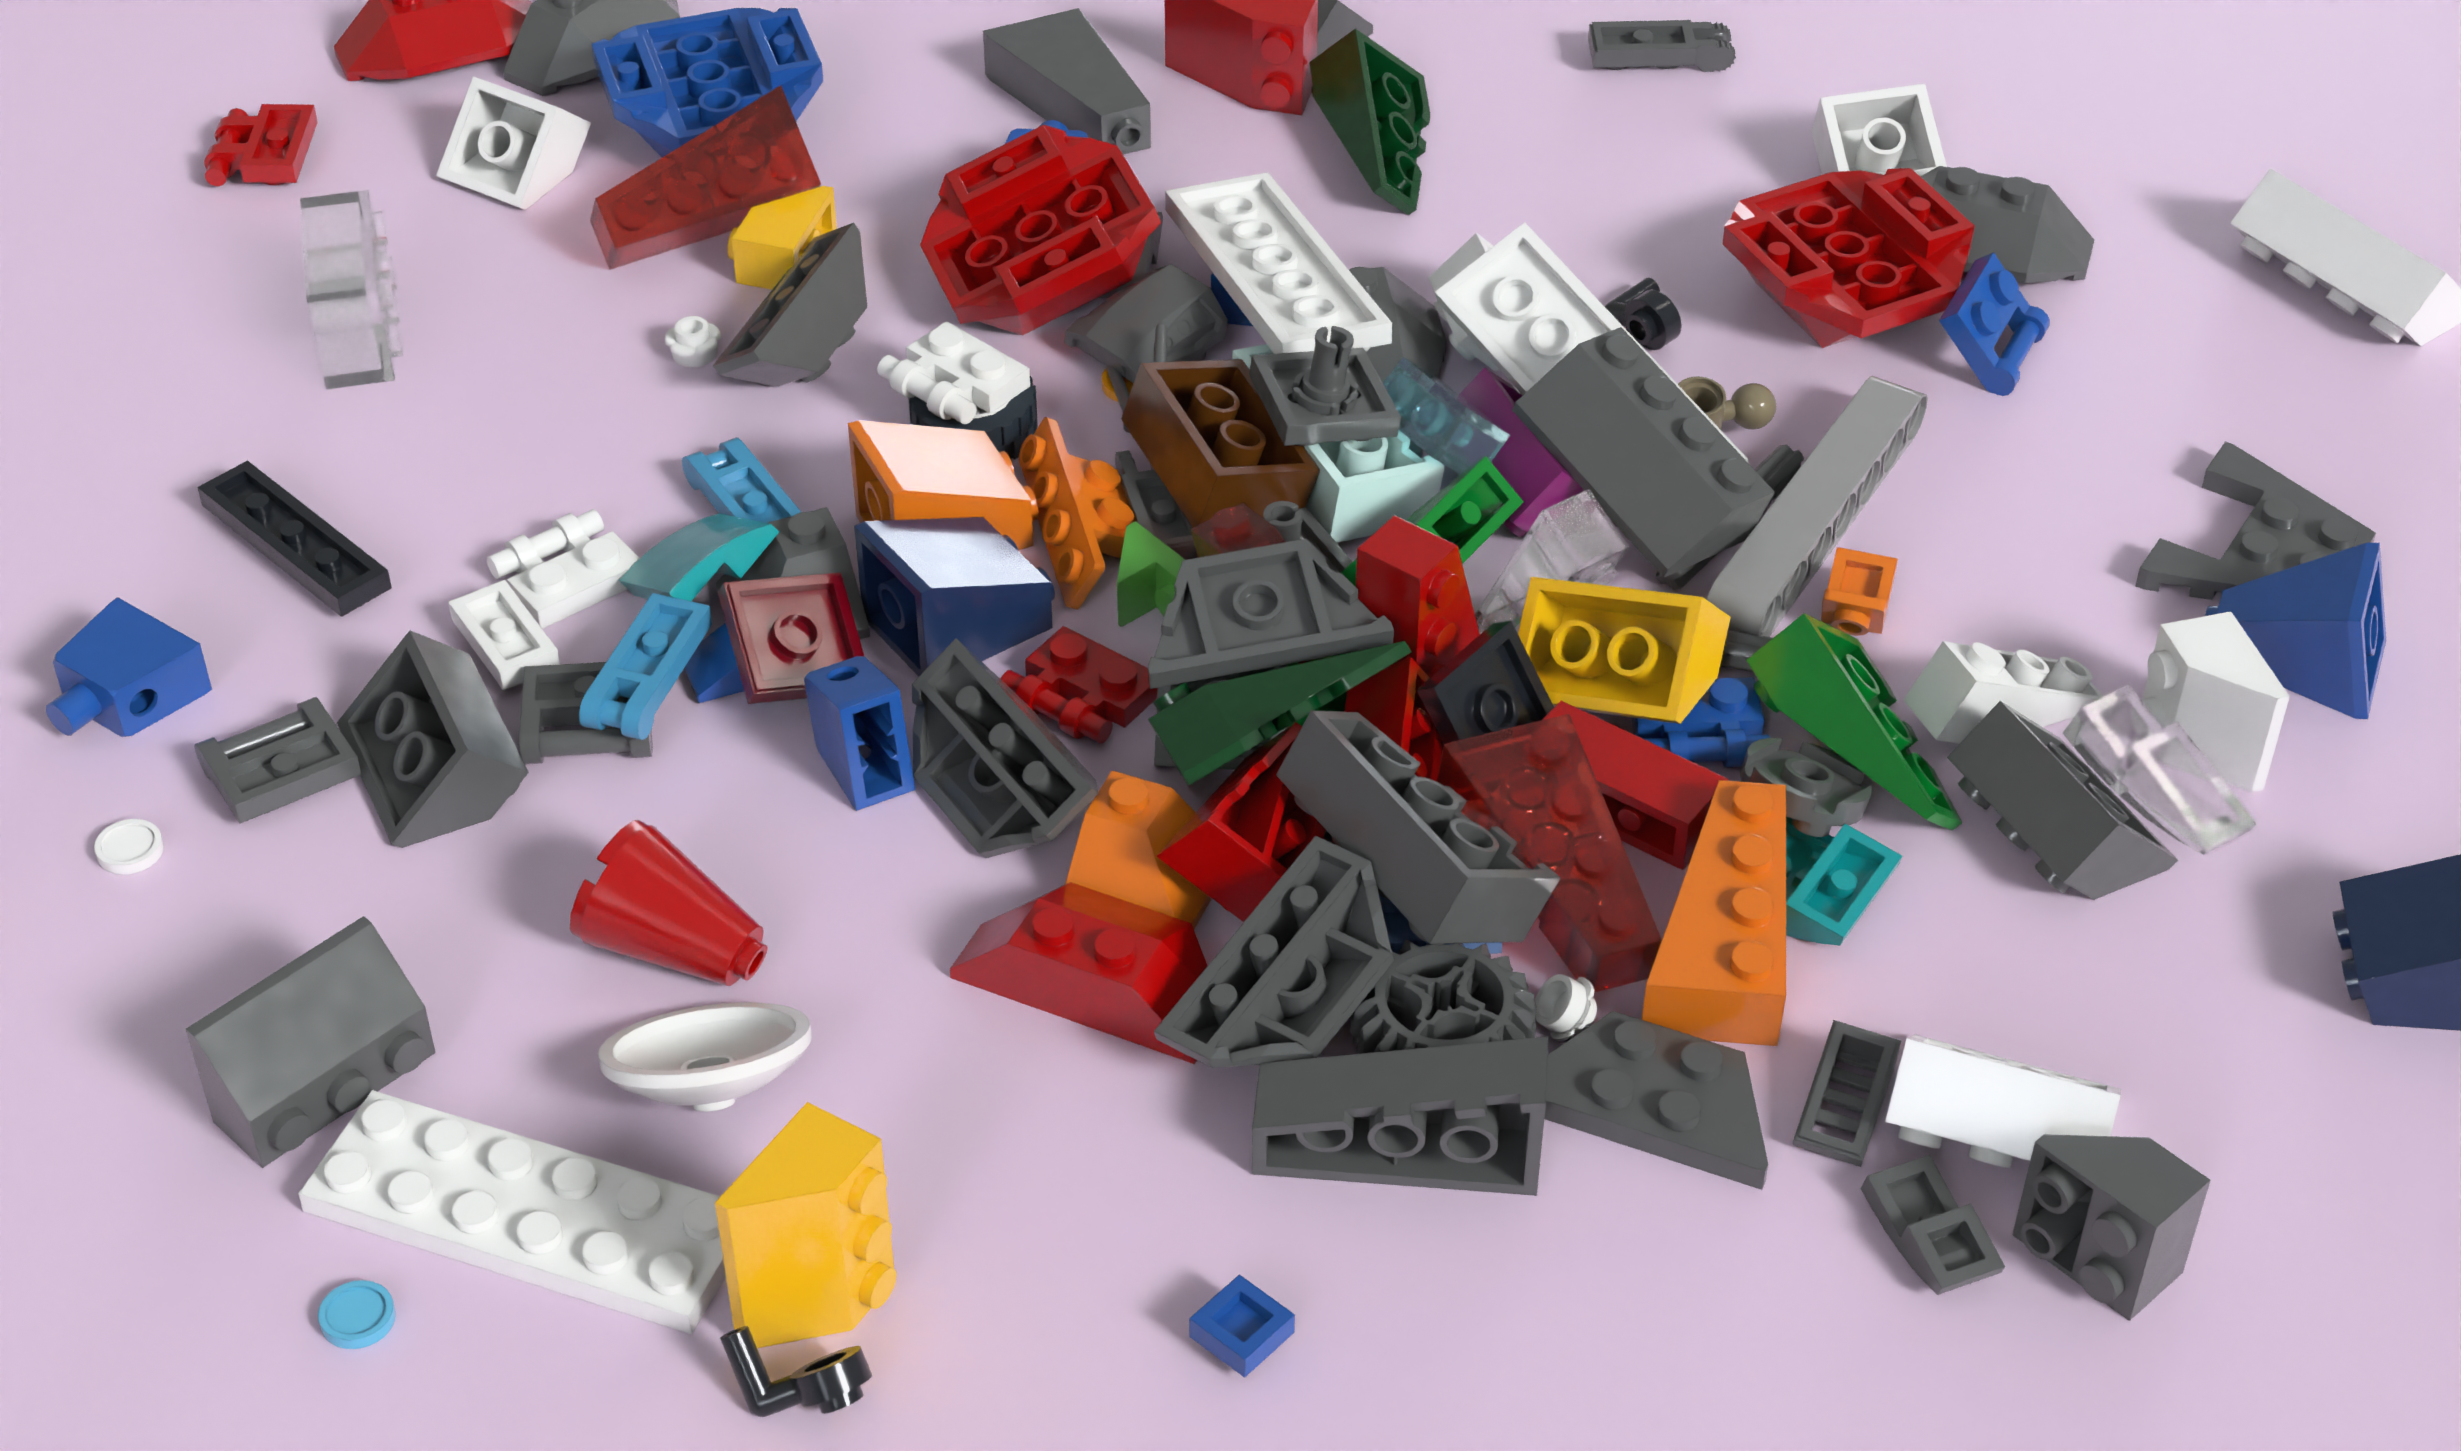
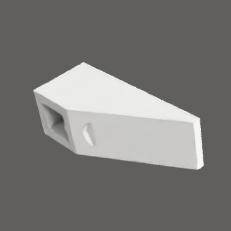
[1903,641,2108,743]

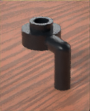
[1605,278,1682,350]
[720,1326,872,1417]

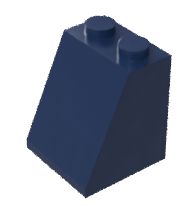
[854,517,1055,677]
[2332,854,2461,1031]

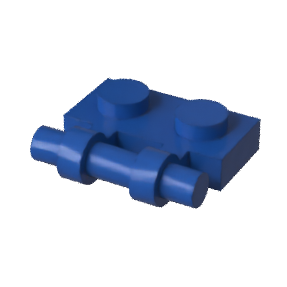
[1631,677,1770,768]

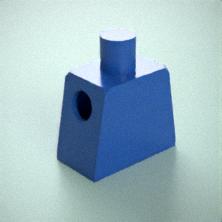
[46,597,212,737]
[804,656,915,811]

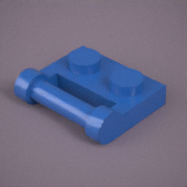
[1939,252,2050,396]

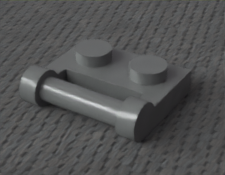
[519,662,653,764]
[194,697,361,824]

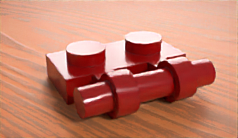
[204,104,318,187]
[1000,626,1158,744]

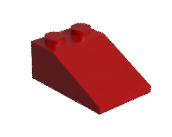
[1164,0,1318,115]

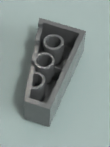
[1276,710,1561,945]
[1252,1036,1548,1196]

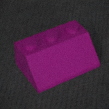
[1437,367,1617,545]

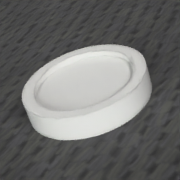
[94,819,164,875]

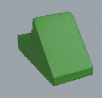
[1117,521,1185,627]

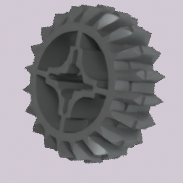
[1350,939,1537,1054]

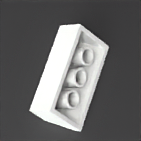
[2230,168,2461,346]

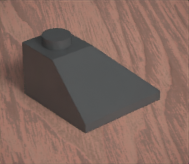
[716,507,870,640]

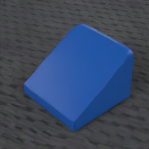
[684,623,744,703]

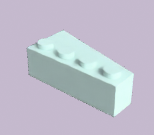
[1232,344,1445,543]

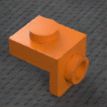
[1821,547,1898,636]

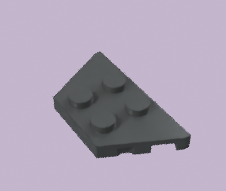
[1148,539,1394,689]
[1544,1011,1768,1190]

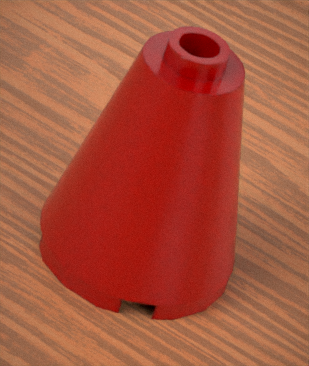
[569,820,767,986]

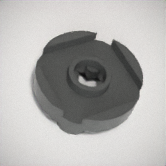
[1740,738,1872,837]

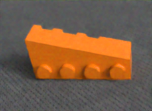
[1641,780,1786,1046]

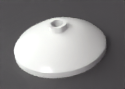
[598,1002,812,1112]

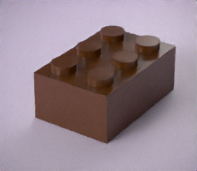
[1121,359,1320,532]

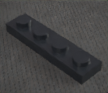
[197,460,392,617]

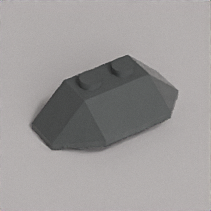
[503,0,680,96]
[1921,166,2094,283]
[712,222,867,387]
[912,638,1098,858]
[1154,836,1394,1068]

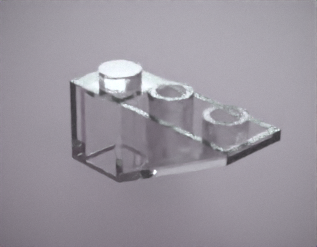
[1475,489,1629,634]

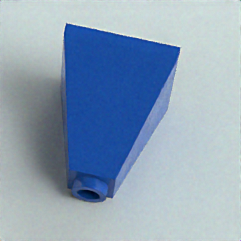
[2205,542,2386,719]

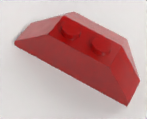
[334,0,532,81]
[950,882,1208,1064]

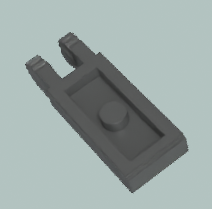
[1588,20,1736,72]
[1115,450,1207,560]

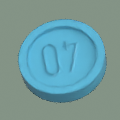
[318,1280,396,1349]

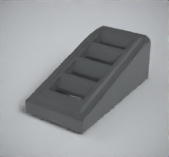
[1793,1020,1901,1167]

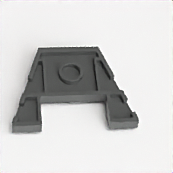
[2136,441,2376,600]

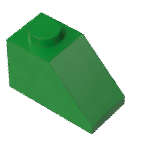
[1406,456,1524,564]

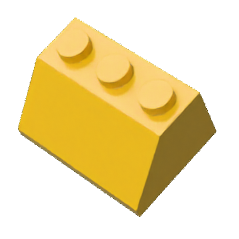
[1518,577,1731,724]
[715,1102,897,1348]

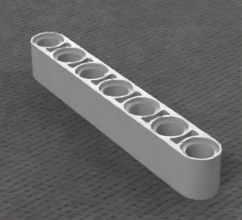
[1706,376,1928,637]

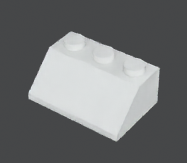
[1885,1034,2121,1168]

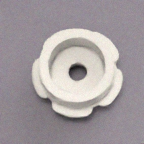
[665,316,721,367]
[1535,974,1597,1041]

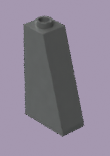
[983,8,1151,155]

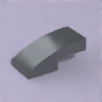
[1860,1155,2005,1295]

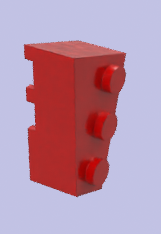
[1356,515,1480,678]
[1156,722,1326,922]

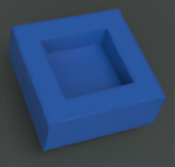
[1189,1274,1295,1378]

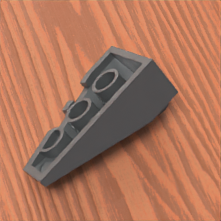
[1349,267,1447,458]

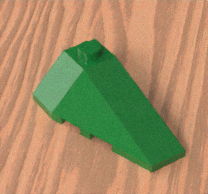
[1746,613,1962,831]

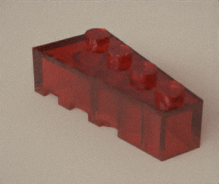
[590,85,821,270]
[1437,714,1662,993]

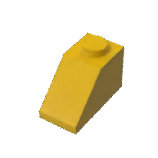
[727,186,837,290]

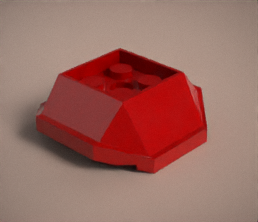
[920,125,1161,336]
[1722,168,1975,348]

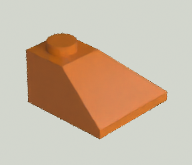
[1065,770,1212,929]

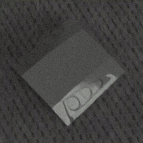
[1064,264,1228,383]

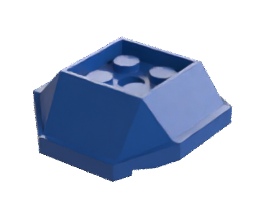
[591,8,823,166]

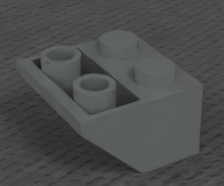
[2012,1134,2211,1321]

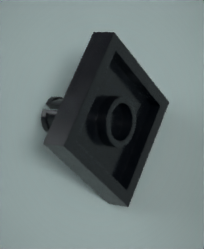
[1417,621,1554,798]

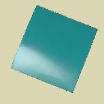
[619,513,779,601]
[1786,816,1903,946]

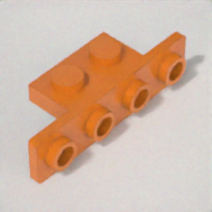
[1019,417,1135,610]

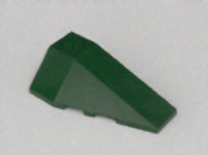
[1309,28,1430,215]
[1148,641,1411,787]

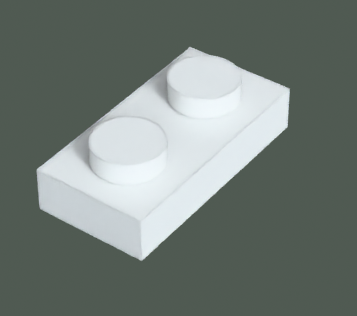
[448,580,560,691]

